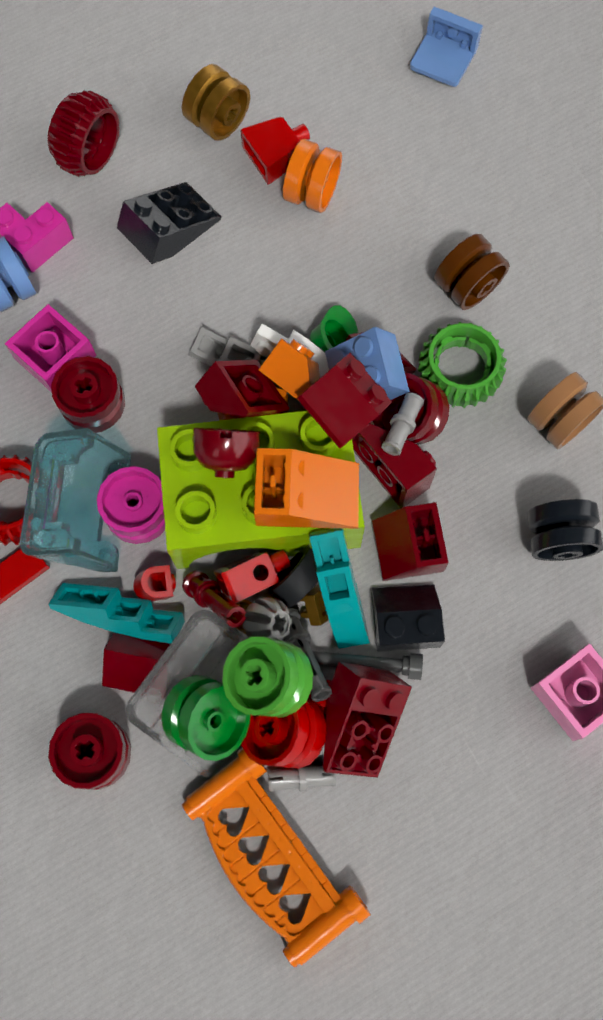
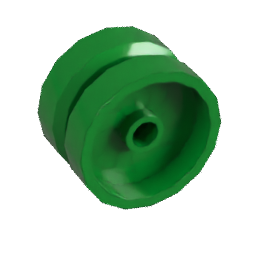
[161,675,250,761]

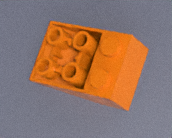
[254,448,359,529]

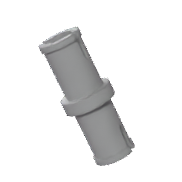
[382,393,424,456]
[268,766,336,792]

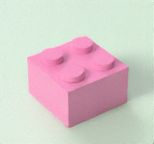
[531,644,603,741]

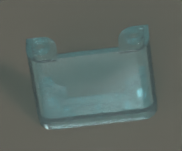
[20,428,131,573]

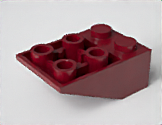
[323,662,412,778]

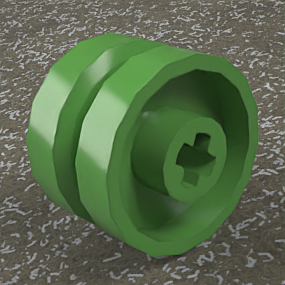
[222,637,313,717]

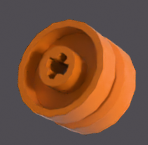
[283,139,342,213]

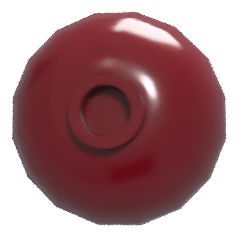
[192,428,260,478]

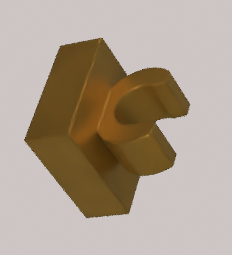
[299,585,329,626]

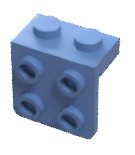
[410,6,483,87]

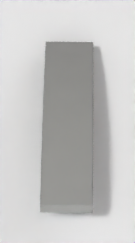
[188,327,292,396]

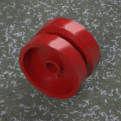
[241,697,327,769]

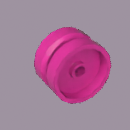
[97,466,165,544]

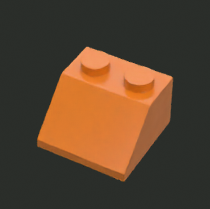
[259,339,320,400]

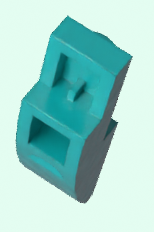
[309,528,370,649]

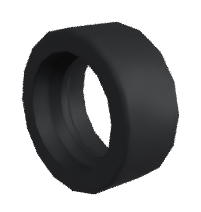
[269,546,318,608]

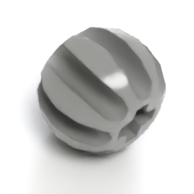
[242,597,292,640]

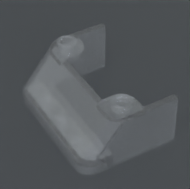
[126,610,249,778]

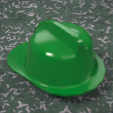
[309,305,358,353]

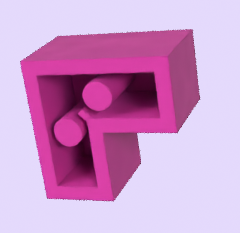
[0,202,74,273]

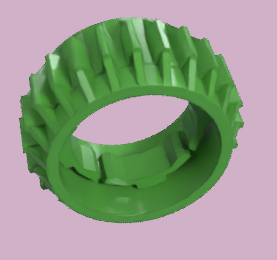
[418,322,507,408]

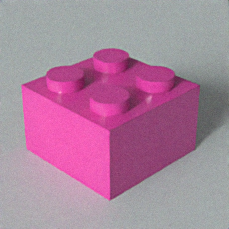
[4,304,97,393]

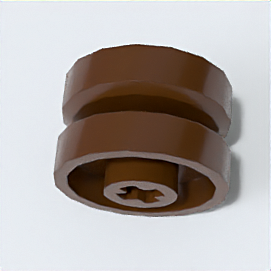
[434,234,510,310]

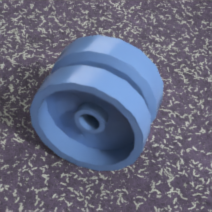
[0,236,36,313]

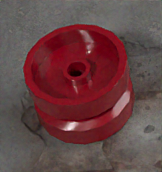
[51,356,125,434]
[373,373,450,445]
[48,713,131,790]

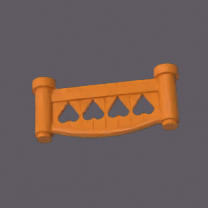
[182,748,371,968]

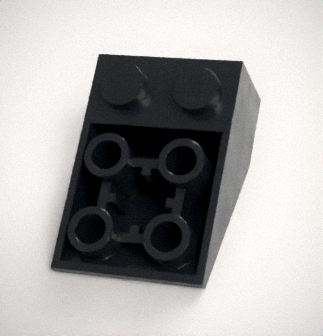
[117,182,222,264]

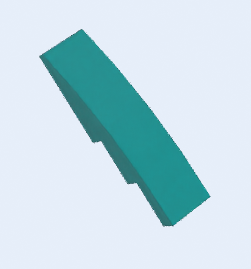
[48,583,185,644]

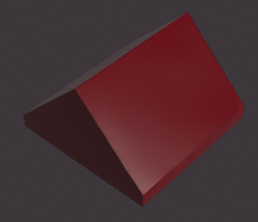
[102,632,180,699]

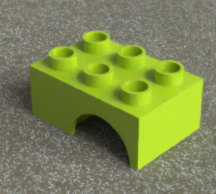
[157,411,365,569]

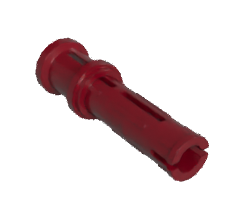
[182,570,246,627]

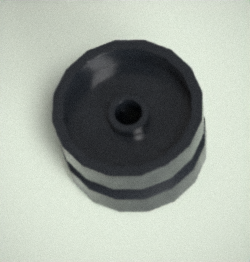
[527,499,603,561]

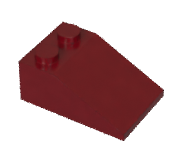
[352,423,437,508]

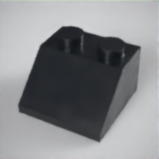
[372,584,445,652]

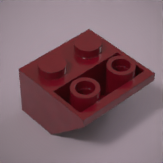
[372,502,449,581]

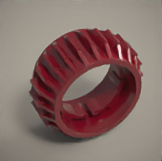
[47,90,119,177]

